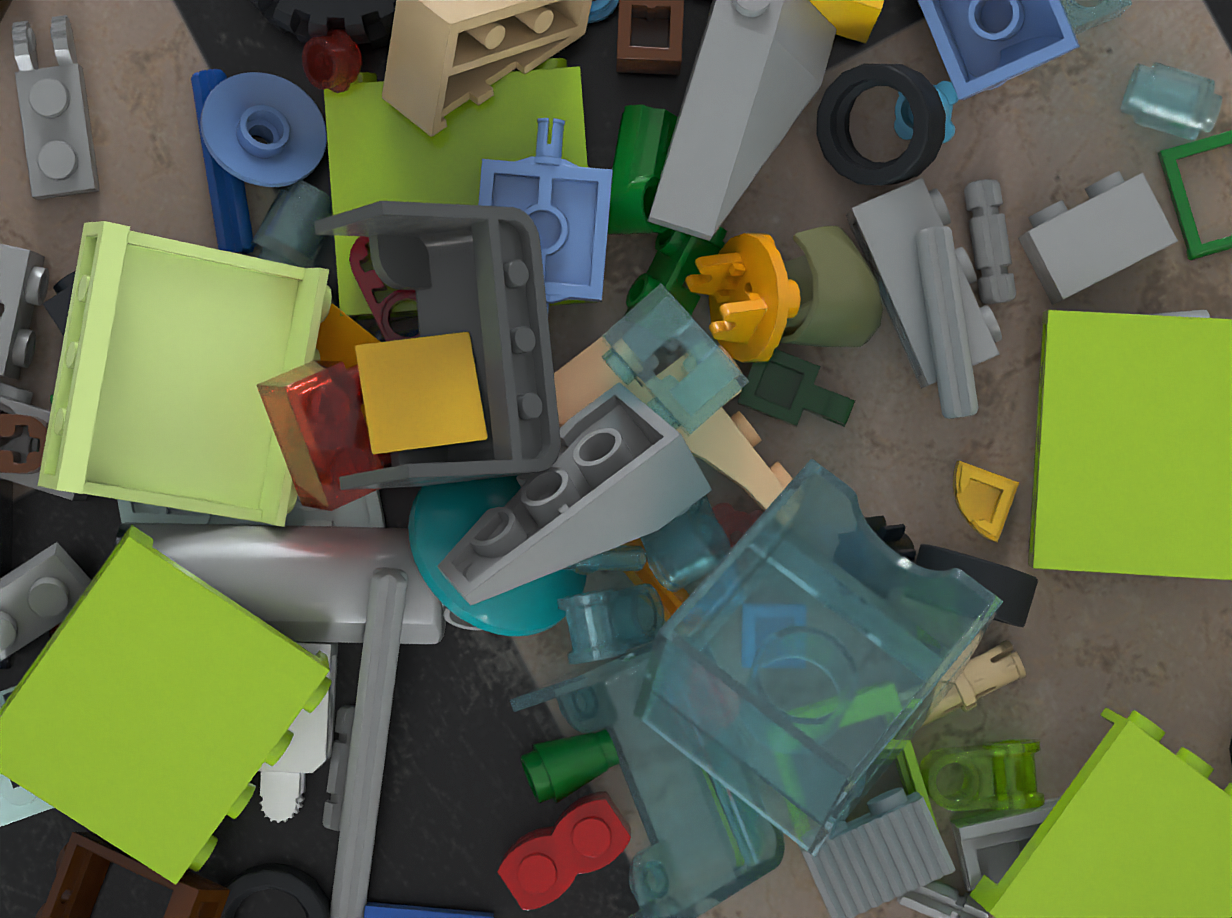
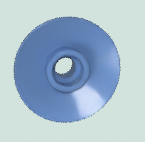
[200,72,327,187]

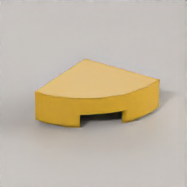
[953,461,1019,542]

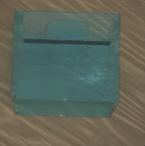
[633,458,1004,857]

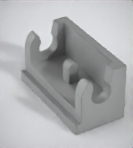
[950,797,1061,891]

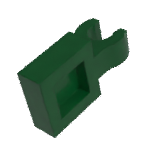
[737,349,855,427]

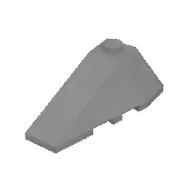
[648,0,837,241]
[437,382,712,606]

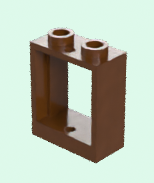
[35,832,230,918]

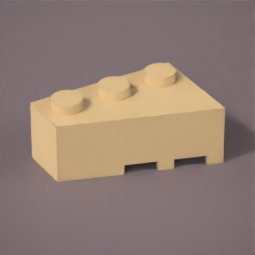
[382,0,592,137]

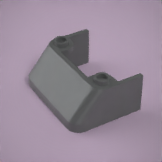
[314,201,561,490]

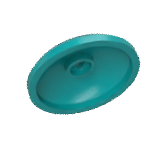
[408,475,588,637]

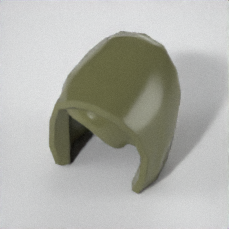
[780,226,883,347]

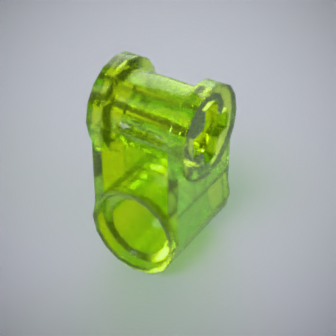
[919,739,1045,811]

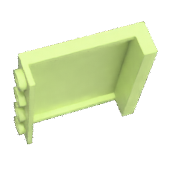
[38,221,332,527]

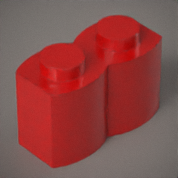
[498,791,631,910]

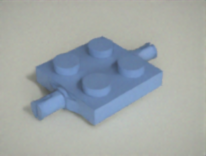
[478,118,613,313]

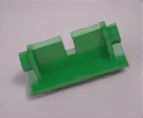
[622,226,728,344]

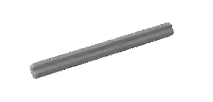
[329,567,408,918]

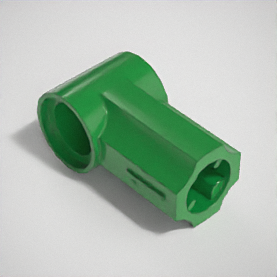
[608,104,678,235]

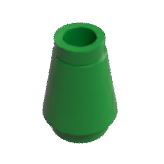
[520,729,620,804]

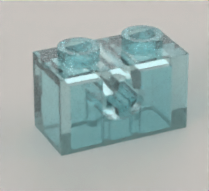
[601,283,749,437]

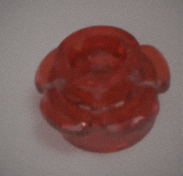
[302,29,362,93]

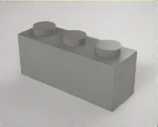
[846,178,1002,389]

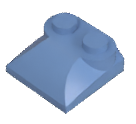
[918,0,1080,100]

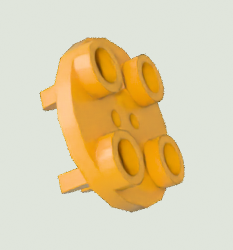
[685,233,801,362]

